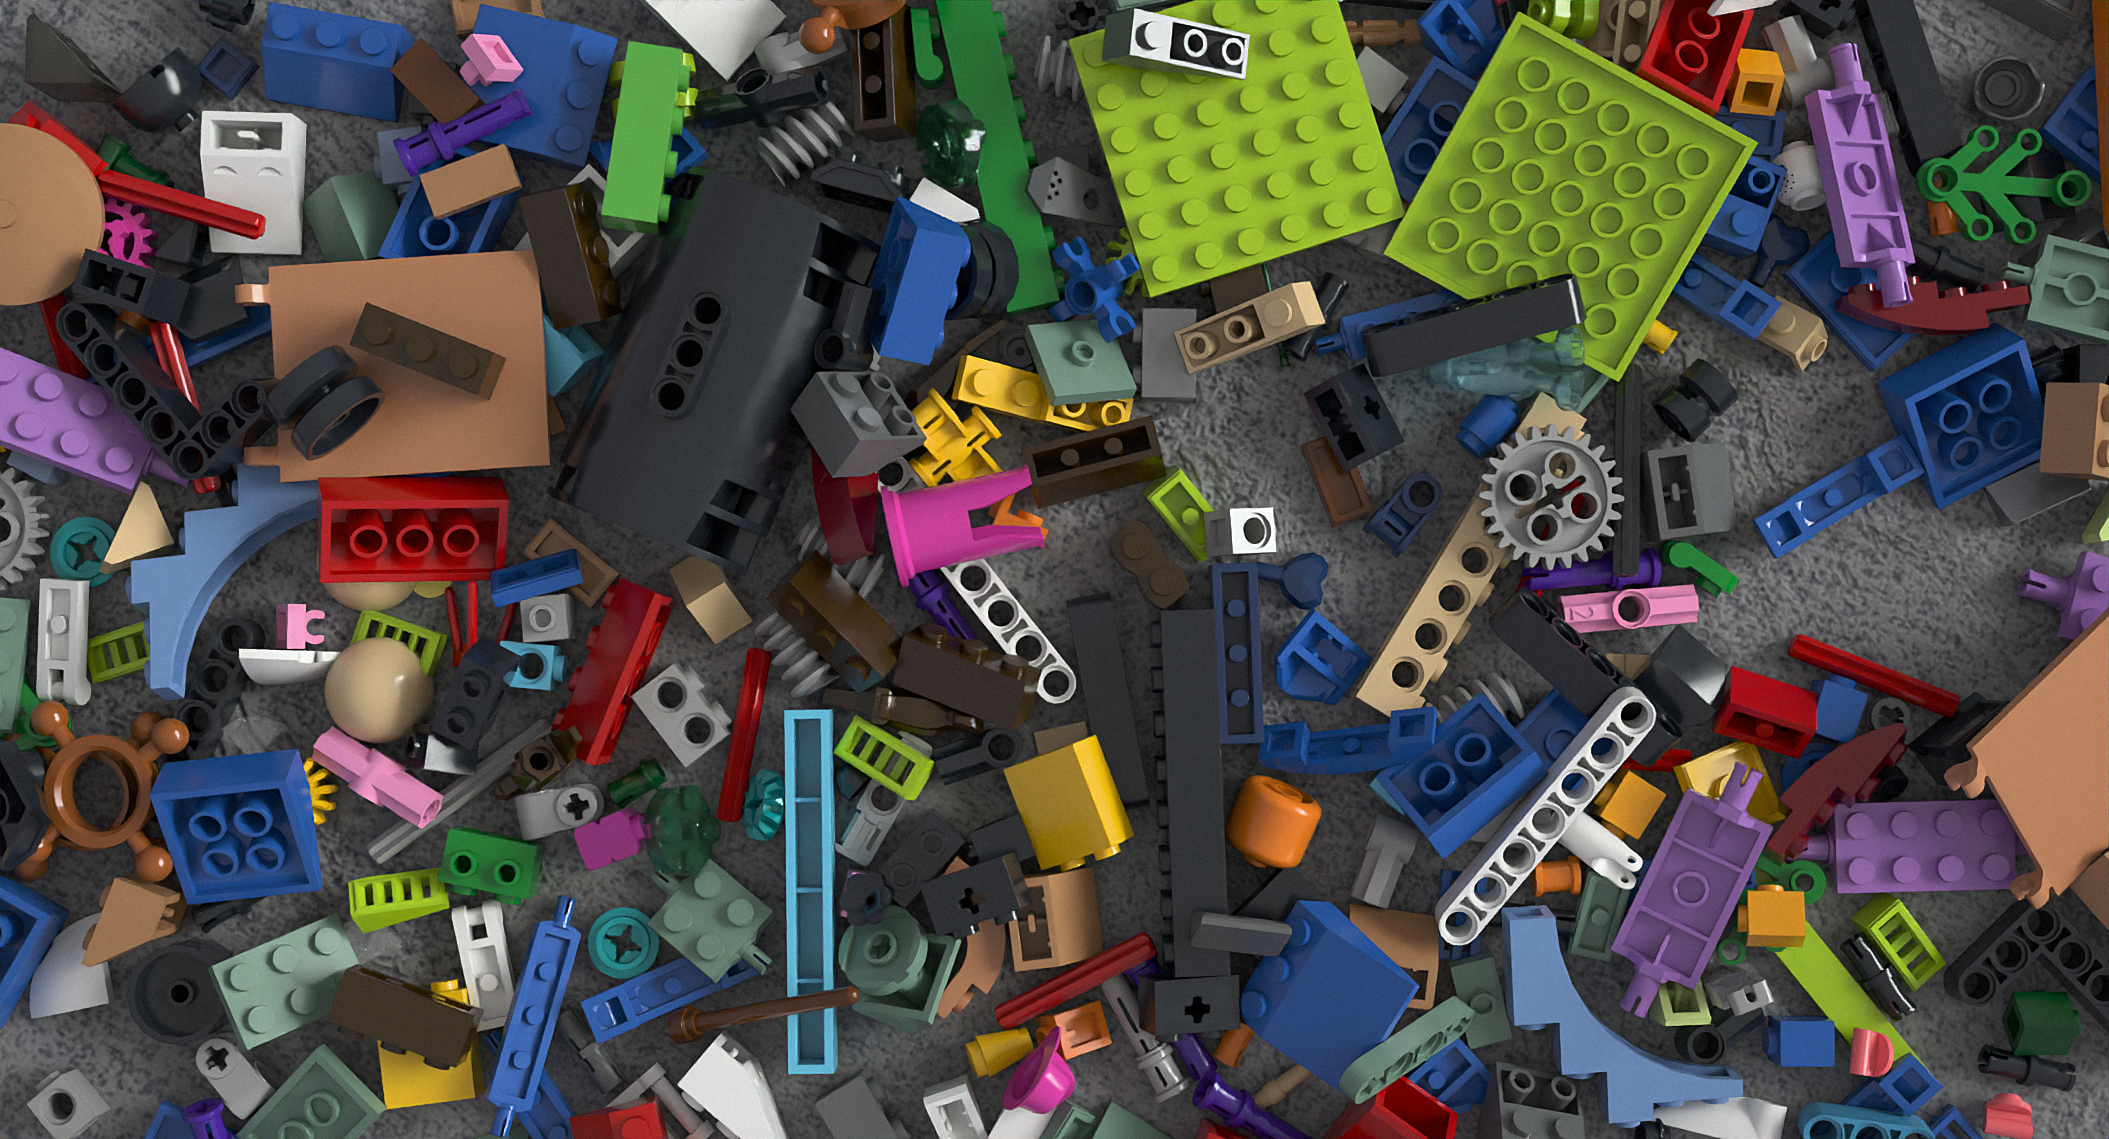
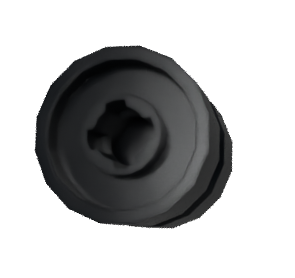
[1652,358,1738,443]

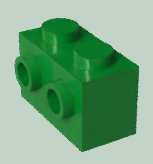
[438,826,546,905]

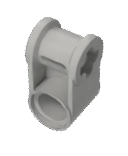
[513,783,605,841]
[196,1031,281,1120]

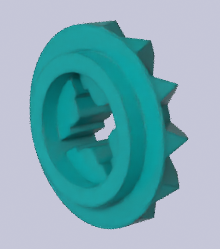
[50,517,119,587]
[742,769,785,841]
[588,907,660,979]

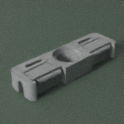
[835,731,934,866]
[1700,964,1774,1016]

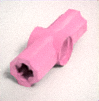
[1557,584,1699,633]
[311,726,444,828]

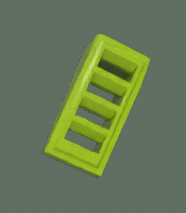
[350,610,449,677]
[87,621,150,684]
[833,715,936,801]
[348,867,449,934]
[1851,892,1947,992]

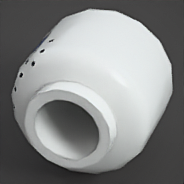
[1773,141,1826,211]

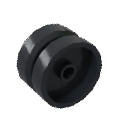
[944,221,1019,320]
[263,345,385,461]
[127,938,234,1045]

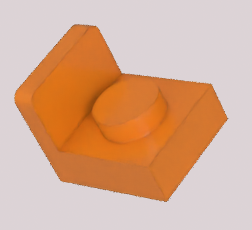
[988,491,1048,549]
[1036,1000,1112,1060]

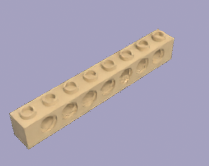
[1351,392,1587,720]

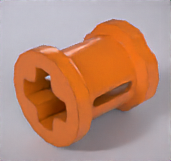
[1529,855,1581,897]

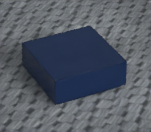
[196,36,260,101]

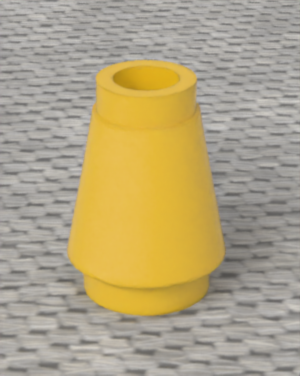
[965,1027,1034,1078]

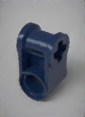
[1362,474,1442,558]

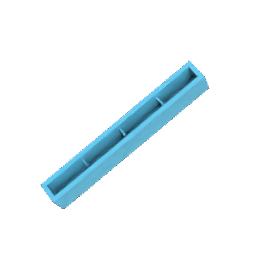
[784,709,838,1074]

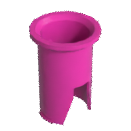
[880,464,1045,587]

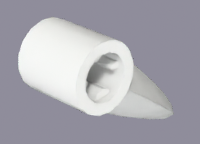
[1653,1097,1787,1139]

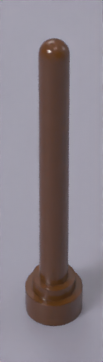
[667,986,860,1044]

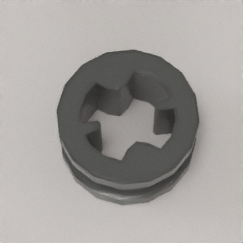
[1865,697,1911,732]

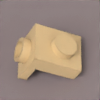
[1756,295,1828,371]

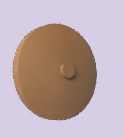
[0,123,105,306]

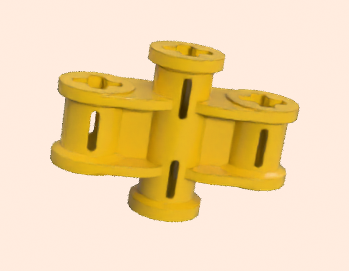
[908,387,1003,487]

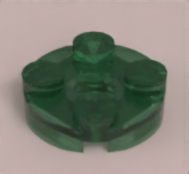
[916,98,986,189]
[644,785,721,876]

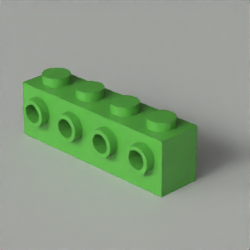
[601,41,691,235]

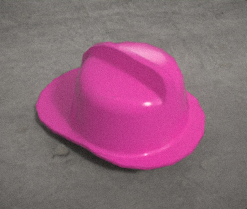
[1002,1026,1075,1114]

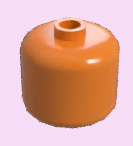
[1224,775,1322,868]

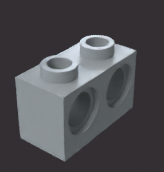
[631,664,732,768]

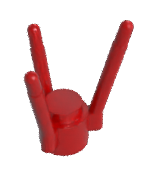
[445,581,517,667]

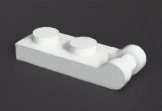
[36,578,91,705]
[451,899,516,1032]

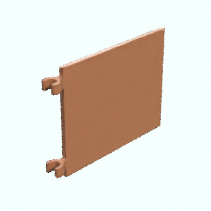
[235,249,552,483]
[1944,607,2109,909]

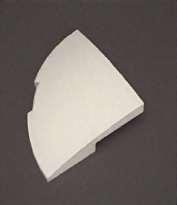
[239,649,341,685]
[30,913,115,1019]

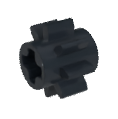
[199,0,256,32]
[1055,0,1109,45]

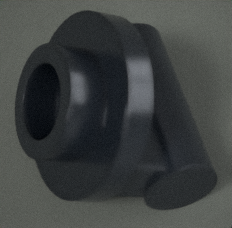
[2030,345,2071,394]

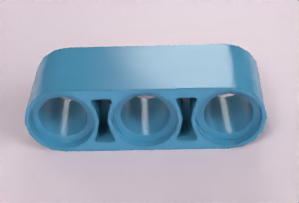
[1797,1102,1936,1139]

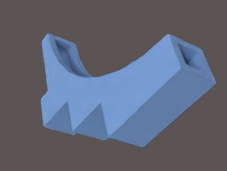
[125,463,318,701]
[1501,905,1743,1128]

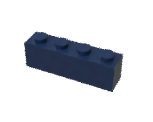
[1209,562,1264,744]

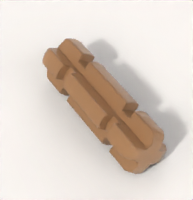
[1344,19,1422,47]

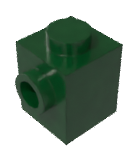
[2002,990,2081,1055]

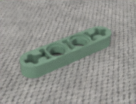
[1338,996,1475,1104]

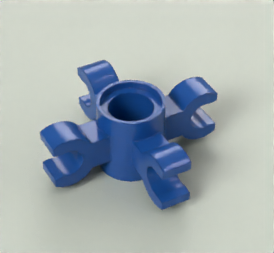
[1048,236,1140,343]

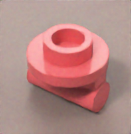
[1849,1028,1894,1078]
[1982,1093,2033,1139]

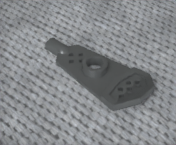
[1024,157,1126,229]

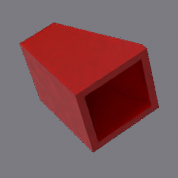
[1322,1075,1458,1139]

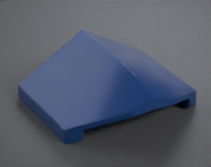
[1416,0,1505,79]
[1274,608,1373,705]

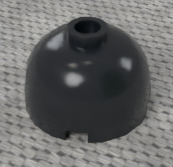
[111,47,203,133]

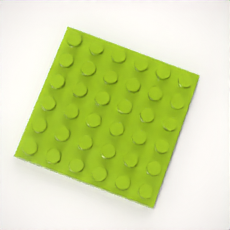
[1068,0,1405,299]
[1383,11,1758,382]

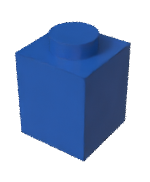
[1809,674,1868,744]
[1762,1015,1835,1067]

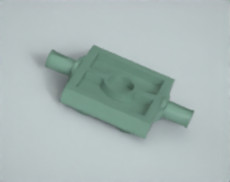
[2001,234,2109,345]
[647,857,775,984]

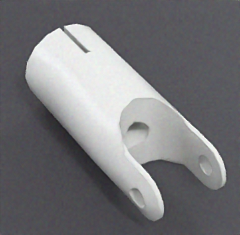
[1549,811,1643,890]

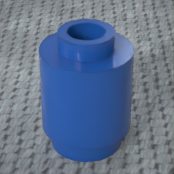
[1455,393,1520,460]

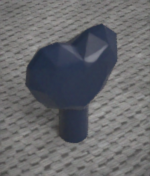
[1748,213,1810,288]
[1257,552,1329,610]

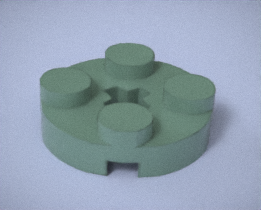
[838,905,928,996]

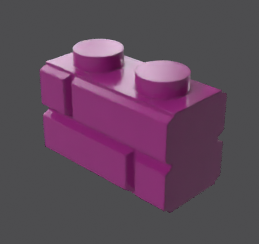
[573,806,655,871]

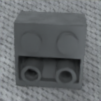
[790,372,927,478]
[1641,442,1738,542]
[1478,1061,1585,1139]

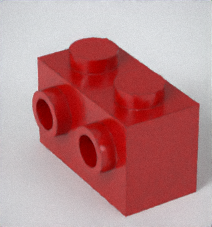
[1713,666,1817,759]

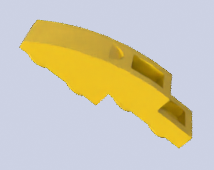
[951,355,1134,433]

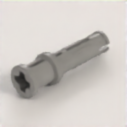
[1098,972,1191,1103]

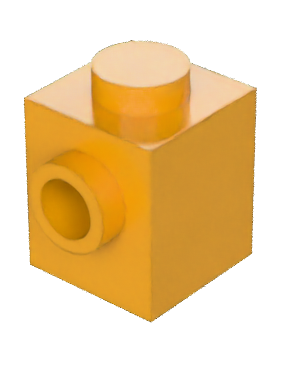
[1725,48,1785,116]
[1591,769,1666,841]
[1737,885,1806,948]

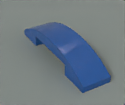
[1670,252,1782,341]
[1752,433,1926,559]
[1258,706,1437,775]
[580,956,762,1044]
[1802,1052,1944,1139]

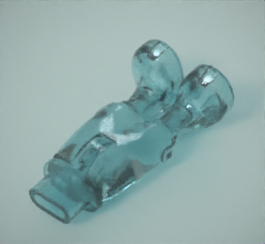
[1430,327,1585,412]

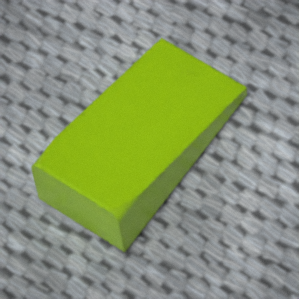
[1140,465,1214,563]

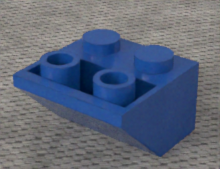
[1700,155,1788,260]

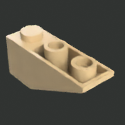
[1174,281,1325,374]

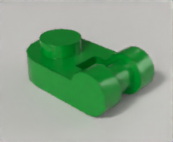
[910,6,945,90]
[1659,540,1740,598]

